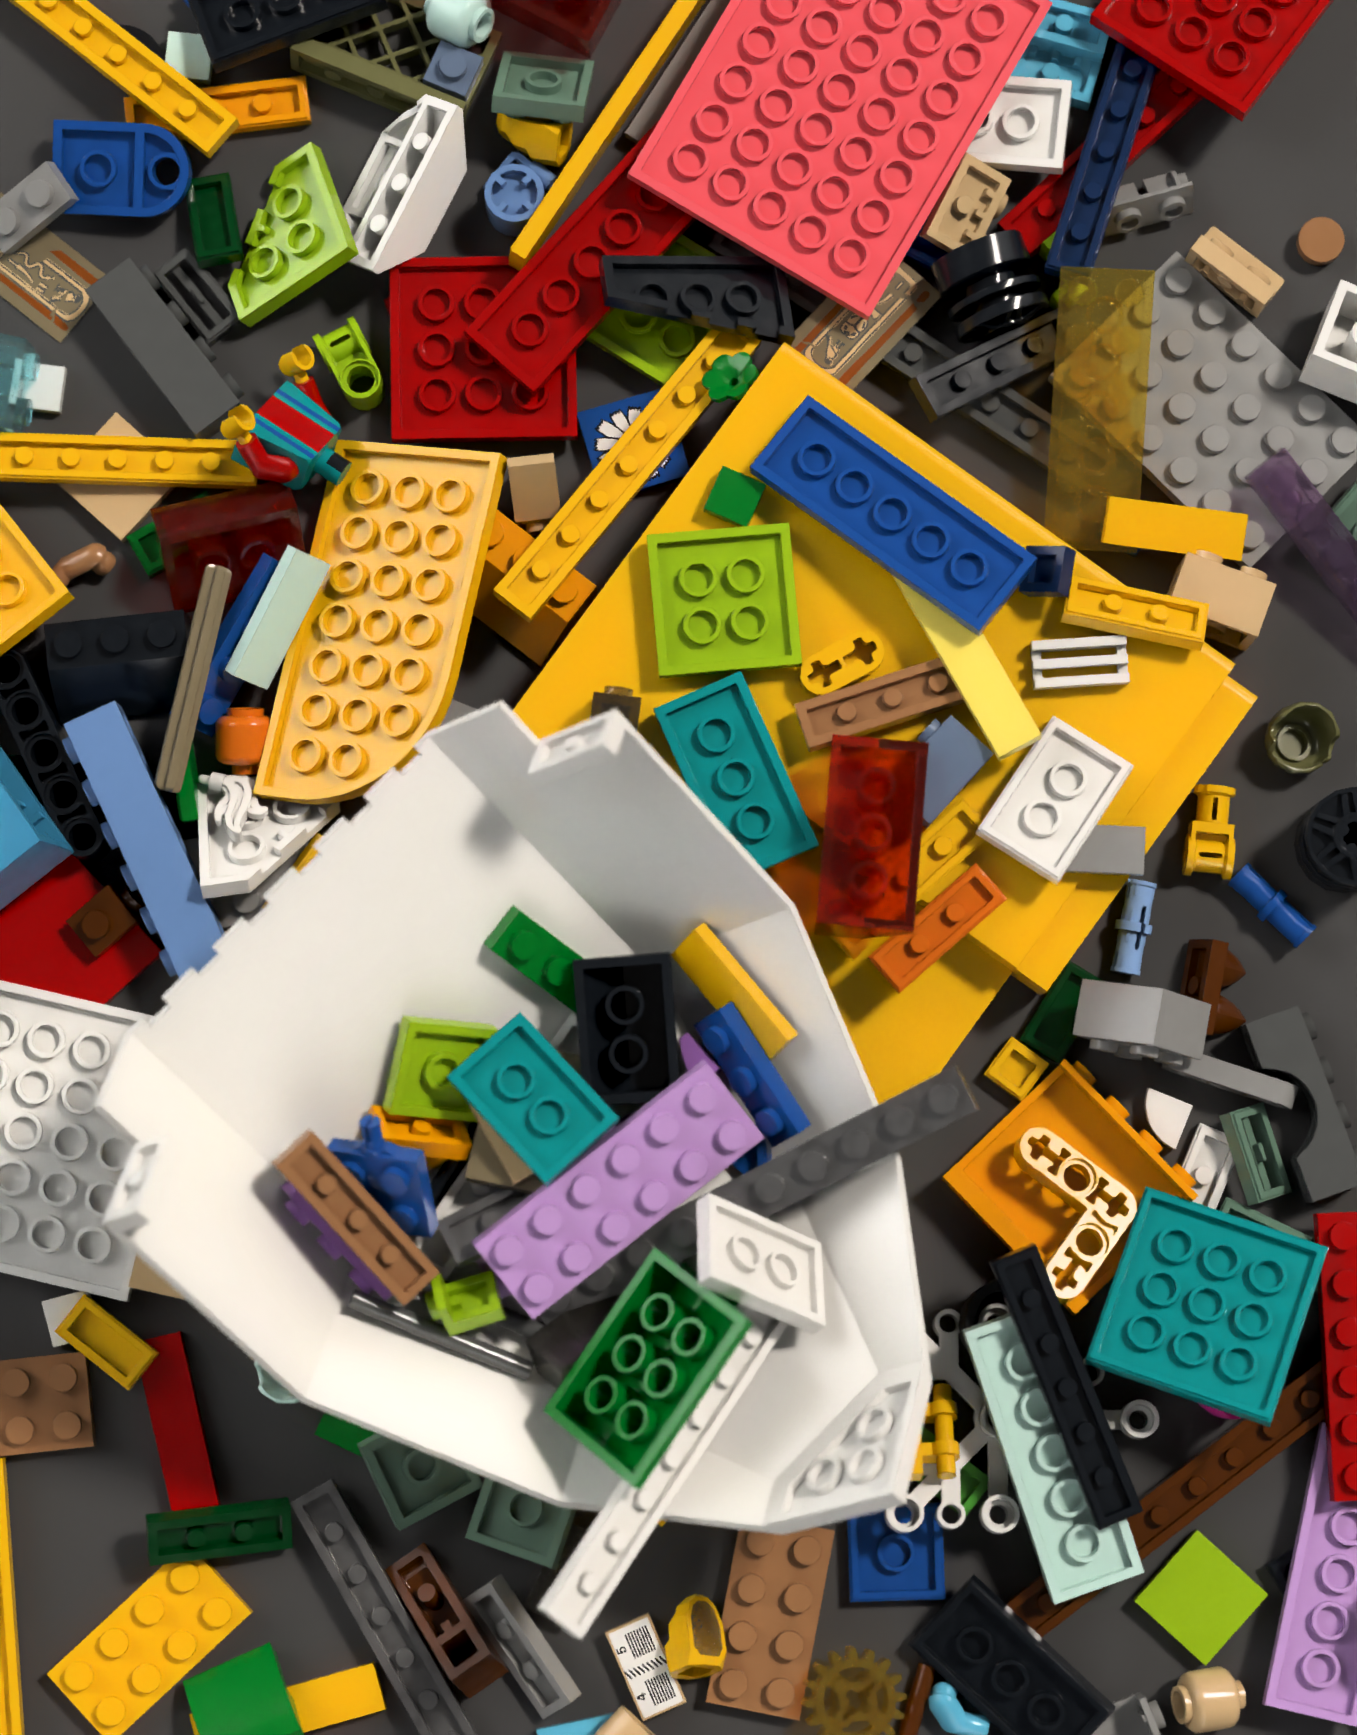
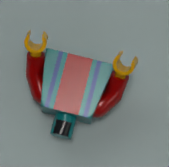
[220,344,352,490]

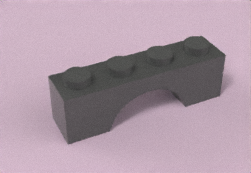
[1239,1005,1357,1203]

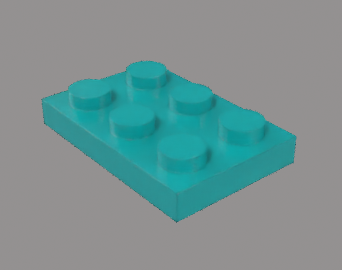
[447,1012,619,1187]

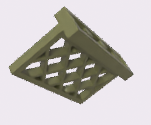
[290,0,503,126]

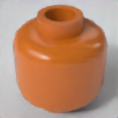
[215,707,271,775]

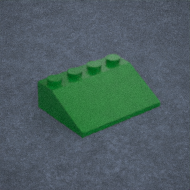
[543,1247,753,1490]

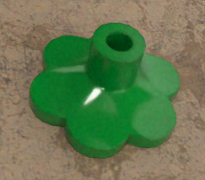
[702,352,759,403]

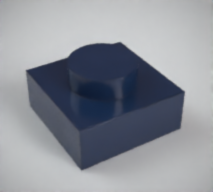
[1018,546,1076,597]

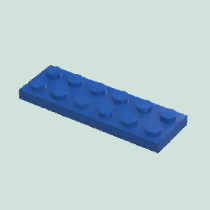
[750,395,1037,637]

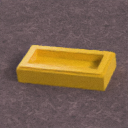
[54,1294,160,1391]

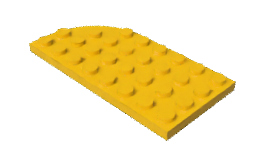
[253,439,507,805]

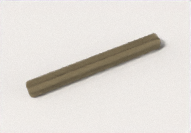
[154,564,232,793]

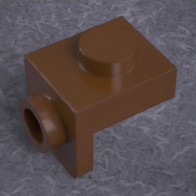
[66,883,146,957]

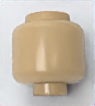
[1171,1666,1246,1734]

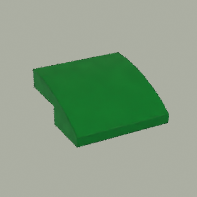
[183,1642,304,1735]

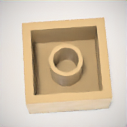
[1167,550,1277,651]

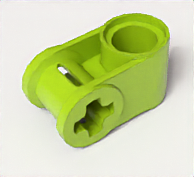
[312,316,386,411]

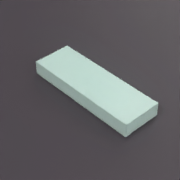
[225,545,331,690]

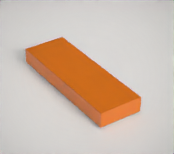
[867,863,1007,994]

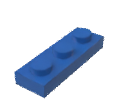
[693,1001,811,1148]

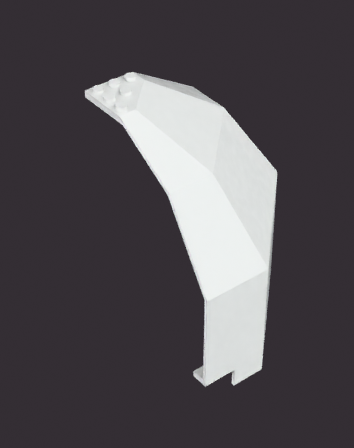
[93,700,932,1535]

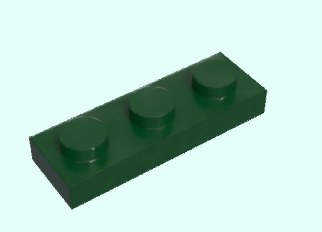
[145,1497,293,1566]

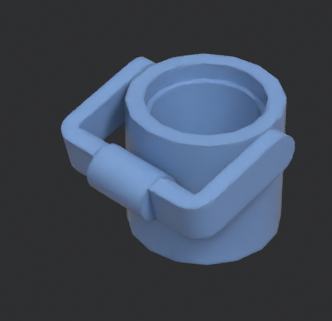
[483,152,558,237]

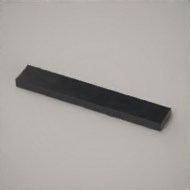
[989,1243,1143,1530]

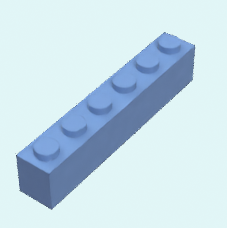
[62,700,225,979]

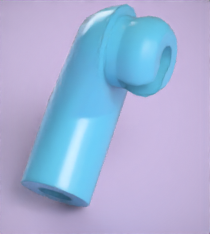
[929,1682,990,1735]

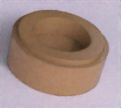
[1296,217,1345,266]

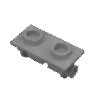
[1105,170,1194,237]

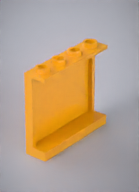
[941,1059,1198,1315]

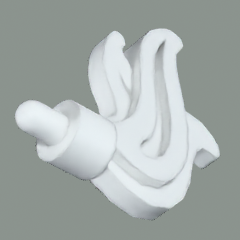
[198,772,268,842]

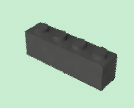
[85,257,245,439]

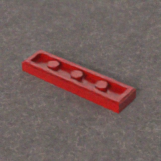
[141,1331,221,1511]

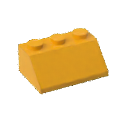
[473,510,598,667]

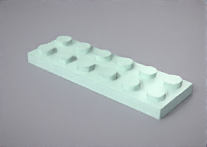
[962,1313,1145,1604]

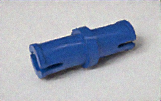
[1227,862,1317,949]

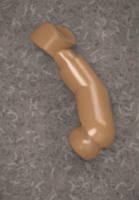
[52,543,116,586]

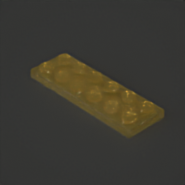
[1045,266,1155,553]

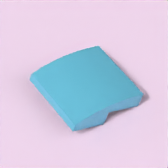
[1010,0,1109,111]

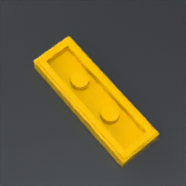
[1101,496,1248,561]
[1061,575,1209,652]
[671,923,798,1061]

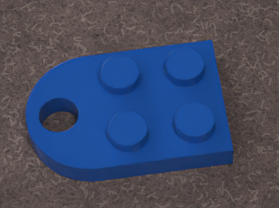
[52,119,192,218]

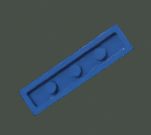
[169,552,279,737]

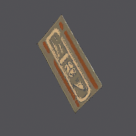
[791,260,941,390]

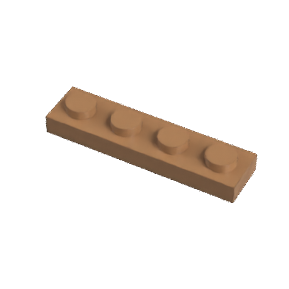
[794,658,965,753]
[272,1129,440,1306]

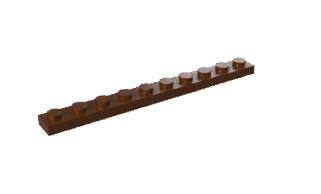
[1005,1357,1325,1637]

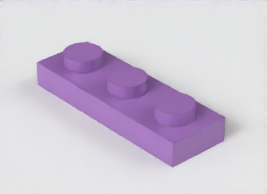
[281,1180,392,1301]

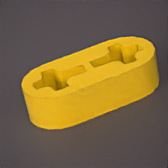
[799,630,885,697]

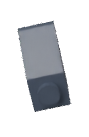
[916,715,994,829]

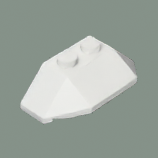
[343,94,467,274]

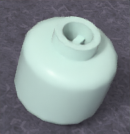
[424,0,495,48]

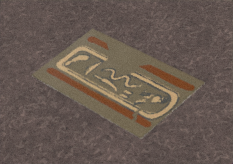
[0,192,106,343]

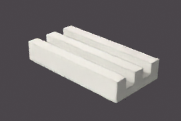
[1030,635,1130,690]

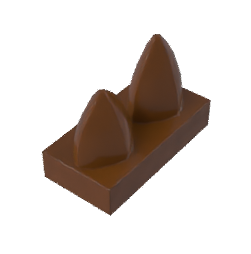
[1180,939,1246,1035]

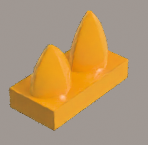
[367,1105,472,1171]

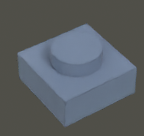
[423,40,483,102]

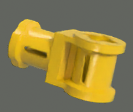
[1182,784,1236,880]

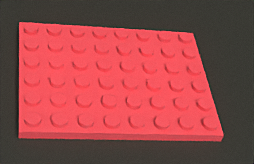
[627,0,1052,320]

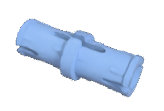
[1110,878,1157,976]

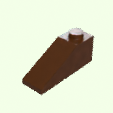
[385,1543,509,1699]

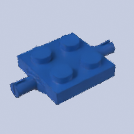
[327,1115,439,1238]

